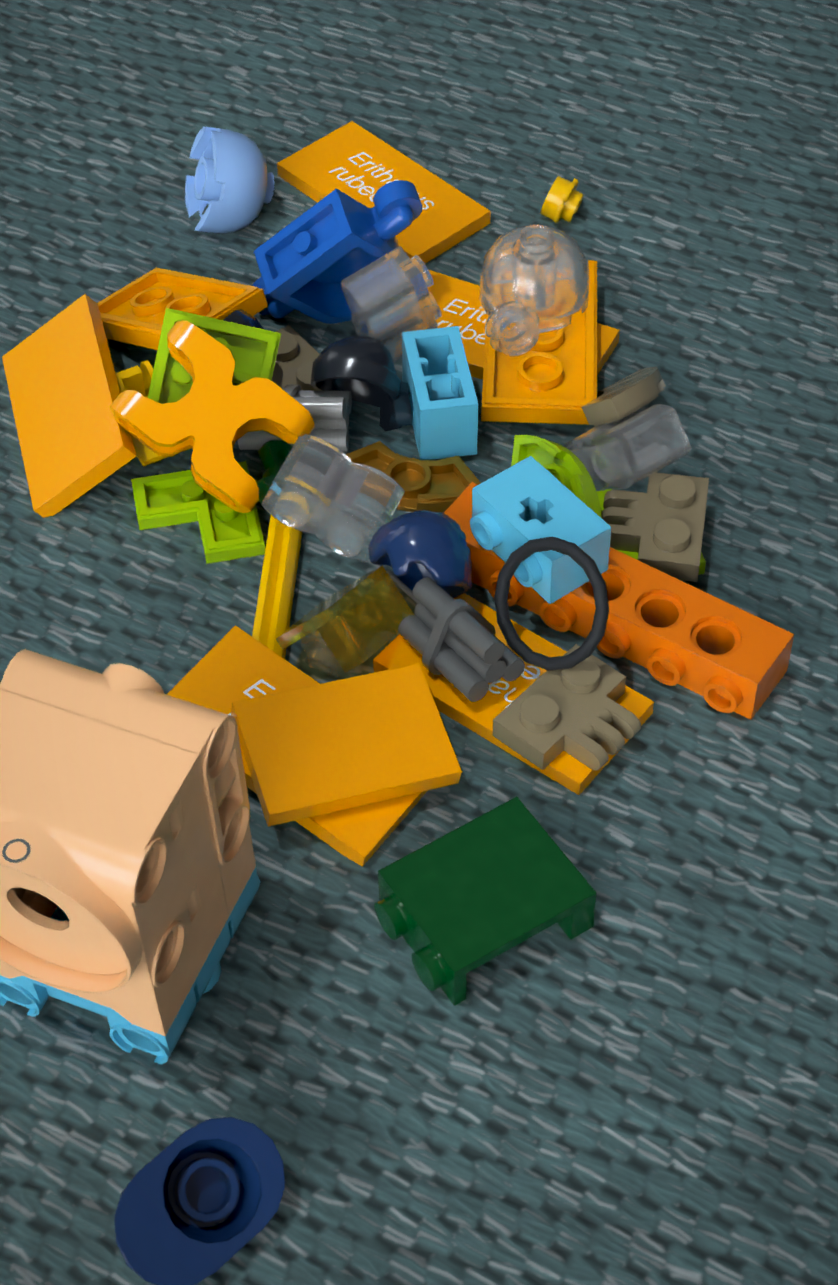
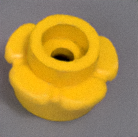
[540,176,584,223]

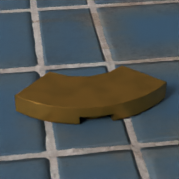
[329,441,481,512]

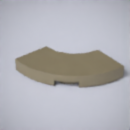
[582,366,666,427]

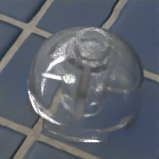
[480,224,590,333]

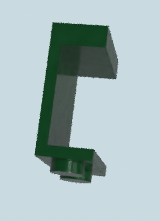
[374,797,597,1006]

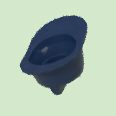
[114,1117,285,1285]

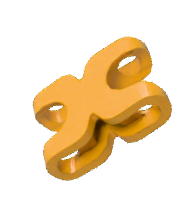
[110,321,315,513]

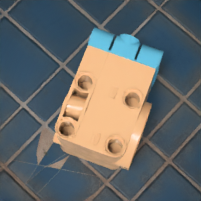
[0,649,260,1064]

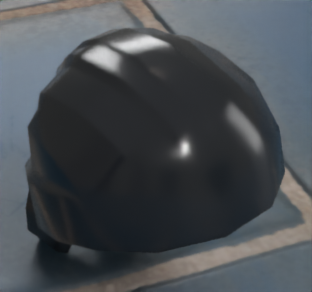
[310,335,412,431]

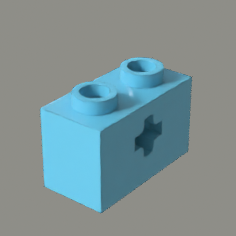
[402,326,478,460]
[470,456,611,604]

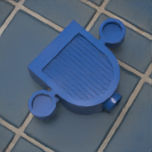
[252,180,422,324]

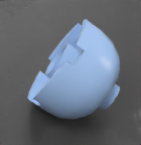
[185,126,274,233]

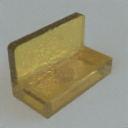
[276,565,414,673]

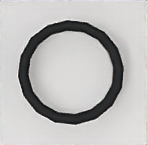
[494,537,609,671]

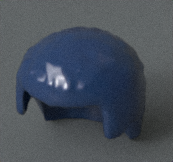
[368,510,472,598]

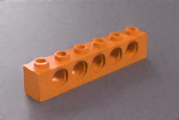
[444,482,794,720]

